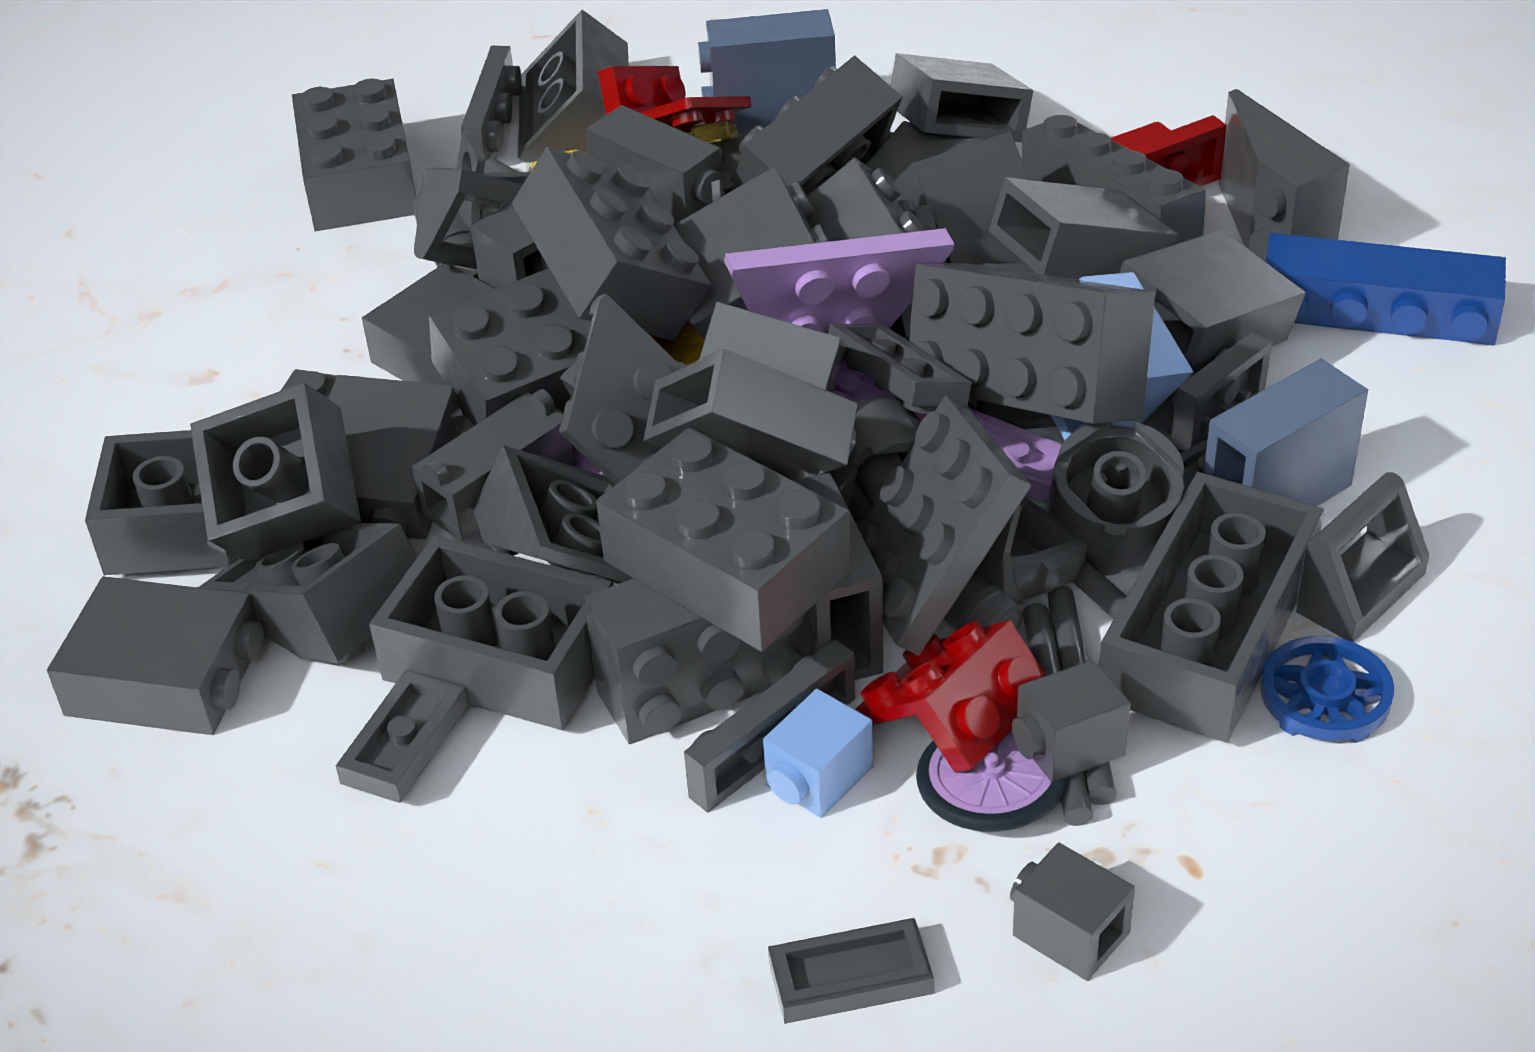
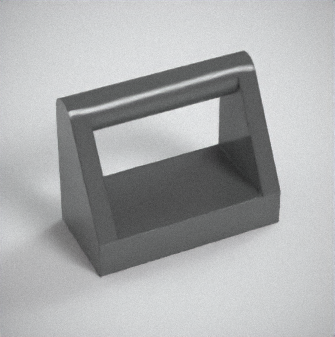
[414,168,523,271]
[1296,472,1429,642]

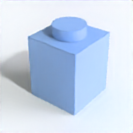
[763,688,873,818]

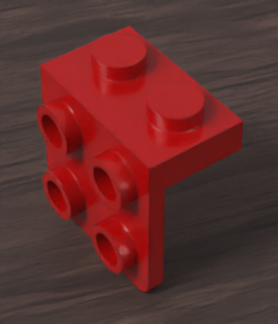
[854,620,1046,773]

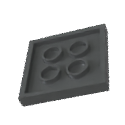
[856,395,1032,656]

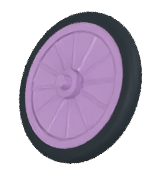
[916,730,1067,832]

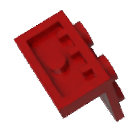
[597,66,752,135]
[1111,115,1227,187]

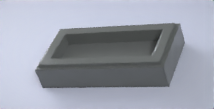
[768,917,934,1024]

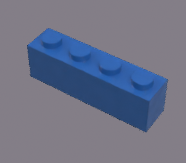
[1266,233,1506,345]

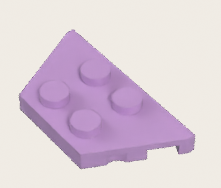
[724,228,954,334]

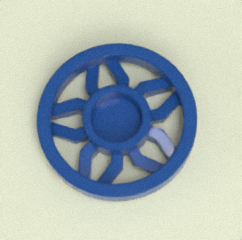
[1260,636,1394,743]

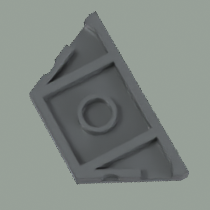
[559,294,683,485]

